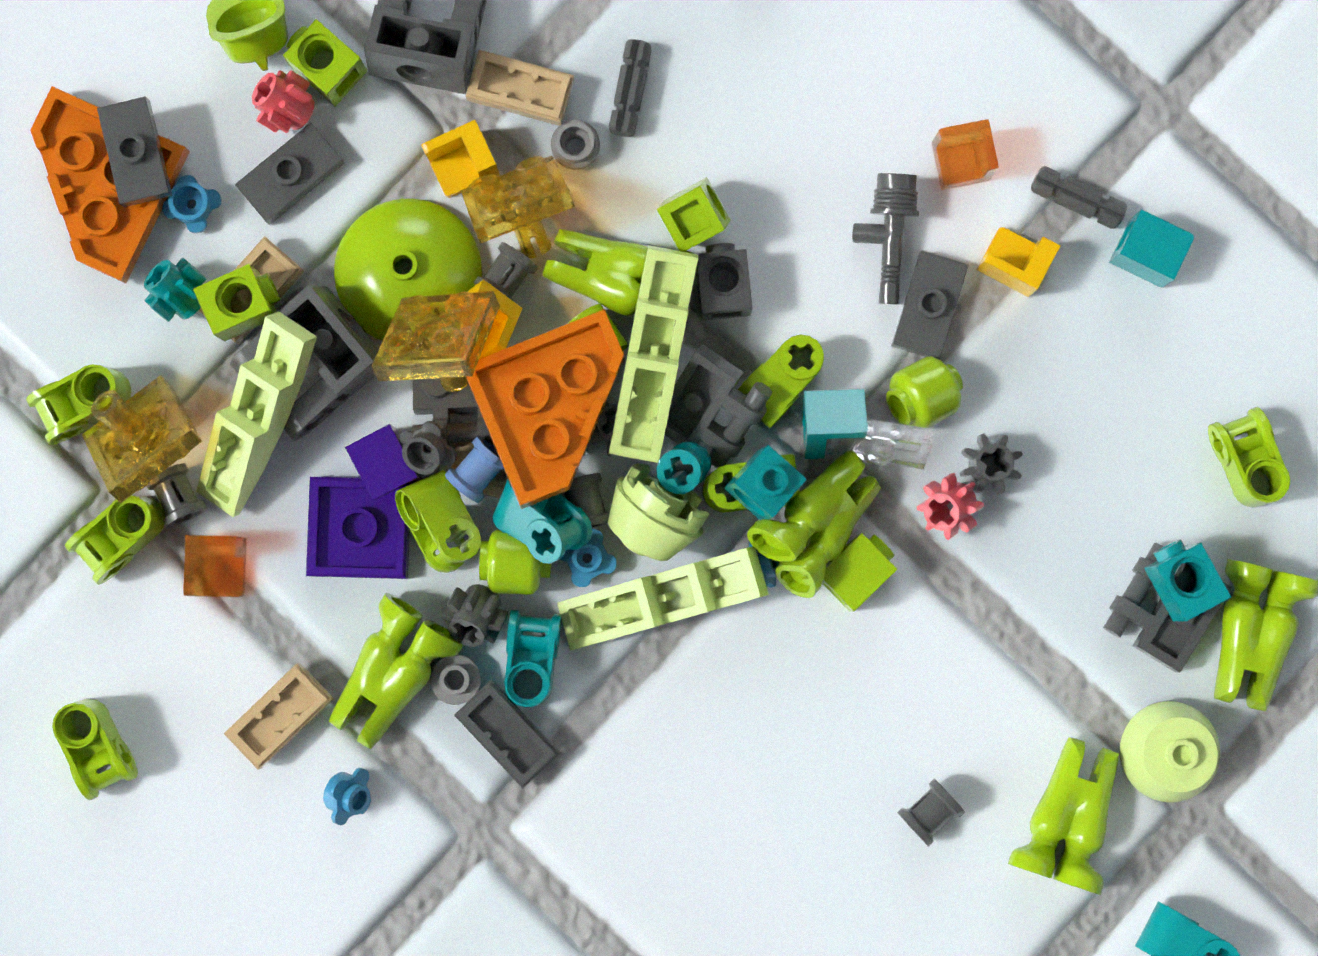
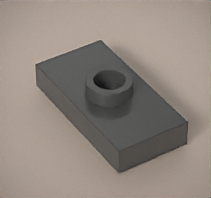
[97,96,173,208]
[235,122,344,225]
[891,250,969,359]
[454,680,560,789]

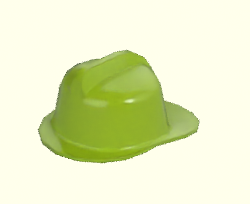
[206,0,288,71]

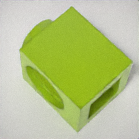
[283,19,368,107]
[656,177,731,252]
[193,264,280,342]
[822,533,898,612]

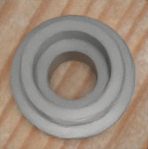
[551,120,600,170]
[430,654,481,705]

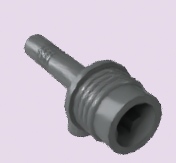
[852,173,919,305]

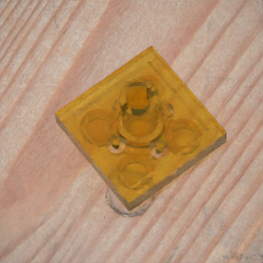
[461,155,575,259]
[371,291,500,392]
[82,375,202,503]

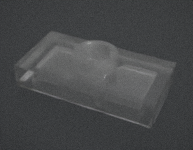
[826,419,934,470]

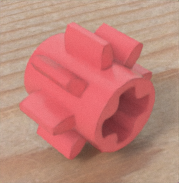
[252,70,315,133]
[917,473,984,539]

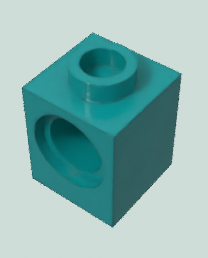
[724,445,807,520]
[1144,539,1231,622]

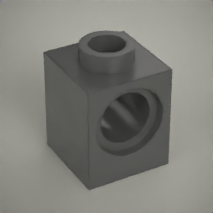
[696,243,753,321]

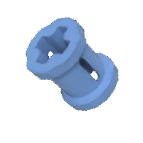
[445,435,505,503]

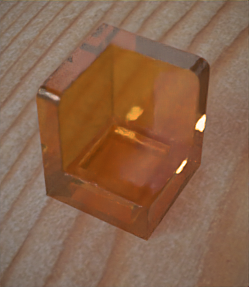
[931,119,999,190]
[183,535,247,597]

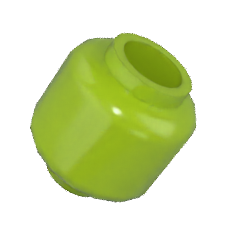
[886,356,963,430]
[479,529,552,595]

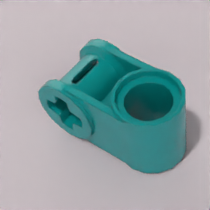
[492,479,592,564]
[504,609,562,707]
[1135,901,1240,956]

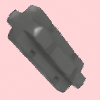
[609,39,652,137]
[1031,166,1127,229]

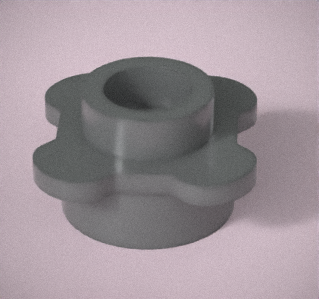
[399,421,457,475]

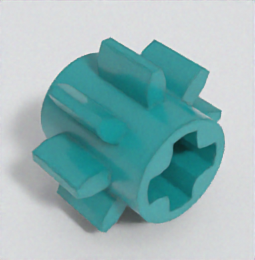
[144,258,207,322]

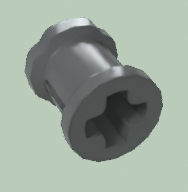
[474,242,538,301]
[144,463,207,528]
[565,473,610,527]
[897,779,965,847]

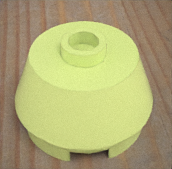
[608,463,709,561]
[1120,701,1220,802]

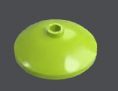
[334,199,482,346]

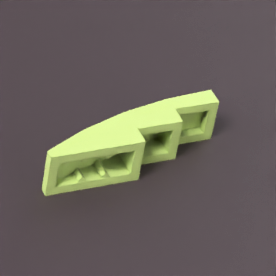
[609,245,698,463]
[196,311,317,517]
[557,546,769,651]

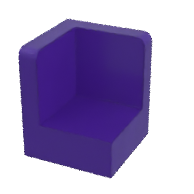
[345,424,423,500]

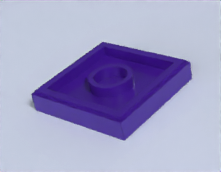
[306,477,411,579]

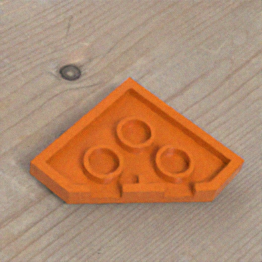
[30,86,190,284]
[462,309,624,509]

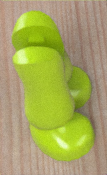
[542,229,695,316]
[747,450,881,598]
[1214,559,1318,711]
[329,593,464,749]
[1008,737,1119,895]

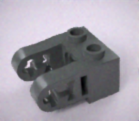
[364,0,487,95]
[230,284,390,441]

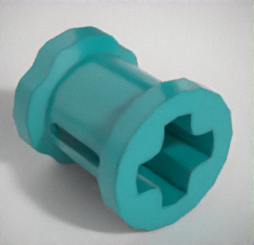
[656,441,711,494]

